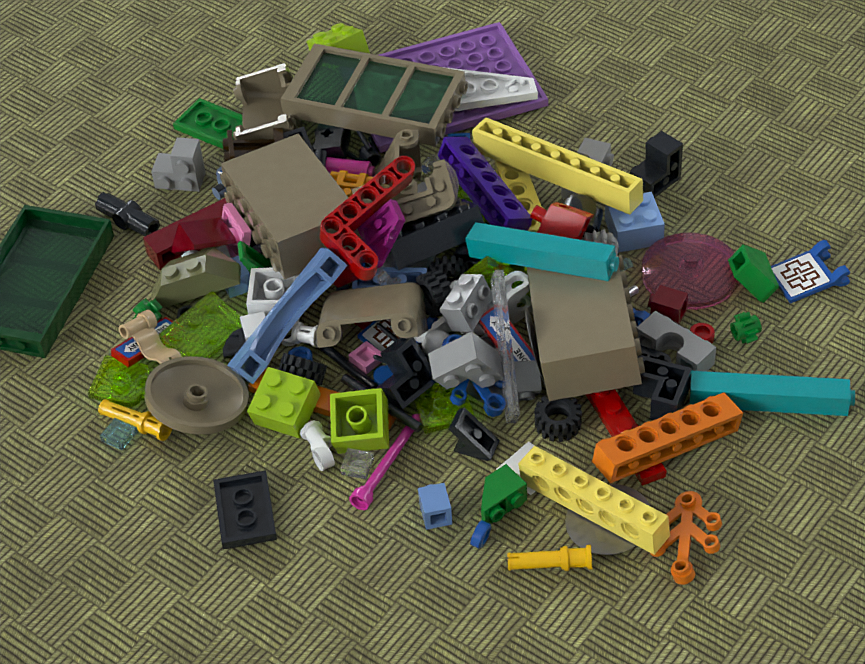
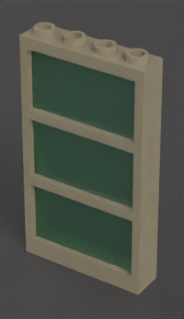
[281,43,468,146]

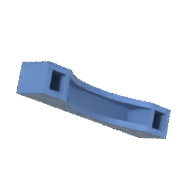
[227,248,347,384]

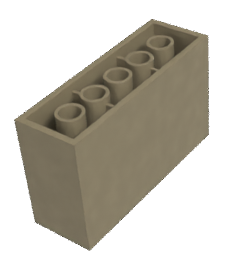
[220,134,362,279]
[527,249,645,401]

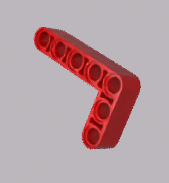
[319,156,415,281]

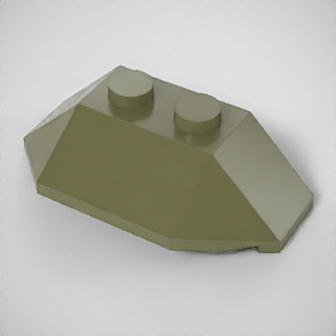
[151,247,241,308]

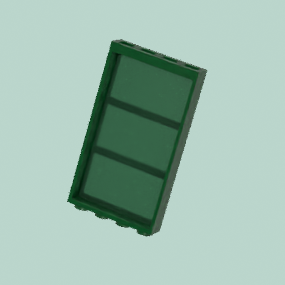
[0,205,114,358]

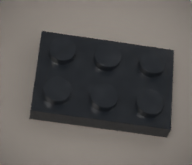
[213,470,277,550]

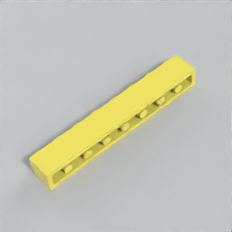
[472,117,643,215]

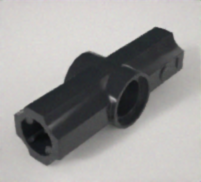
[95,192,160,236]

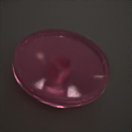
[641,233,739,309]

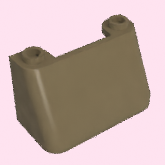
[233,63,302,140]
[375,129,422,200]
[351,159,459,225]
[316,282,428,348]

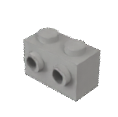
[440,274,494,332]

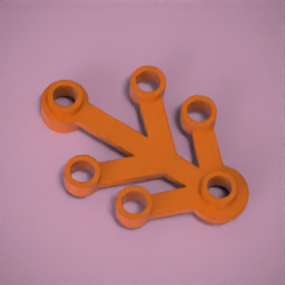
[650,491,722,585]

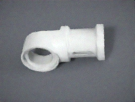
[281,322,318,348]
[300,420,335,471]

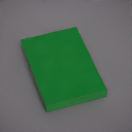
[173,98,243,149]

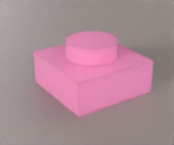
[348,341,382,374]

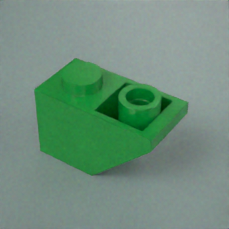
[728,244,779,303]
[481,464,527,524]

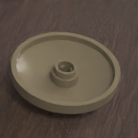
[144,356,249,434]

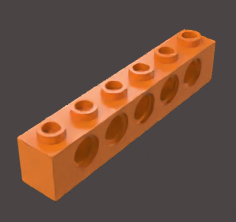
[592,392,743,484]

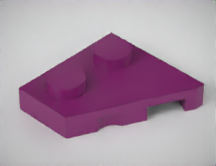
[358,199,405,268]

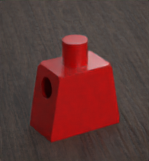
[530,202,593,240]

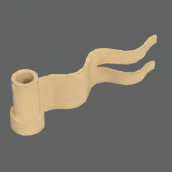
[119,310,182,364]

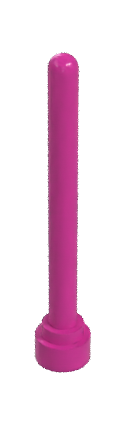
[349,414,421,510]

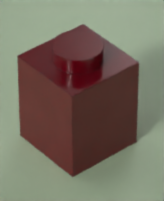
[648,285,688,325]

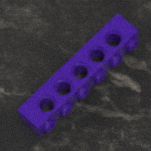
[437,137,533,231]

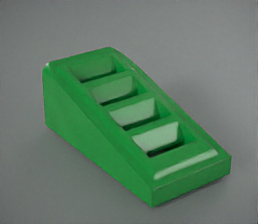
[237,241,273,273]

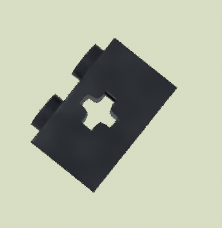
[312,123,351,159]

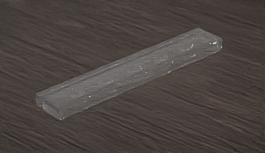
[491,270,520,424]

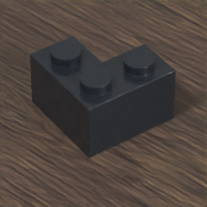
[629,131,683,198]
[375,337,436,409]
[633,355,692,420]

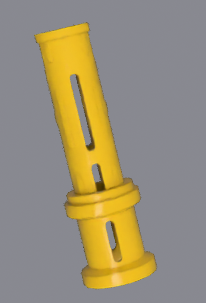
[98,399,172,441]
[507,544,592,571]

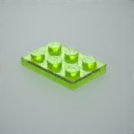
[159,291,242,358]

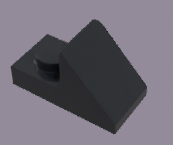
[448,407,500,461]

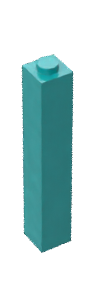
[466,222,619,281]
[690,371,855,416]

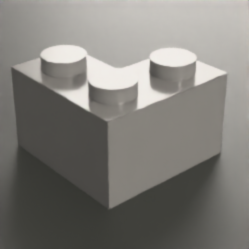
[151,138,206,192]
[428,332,504,389]

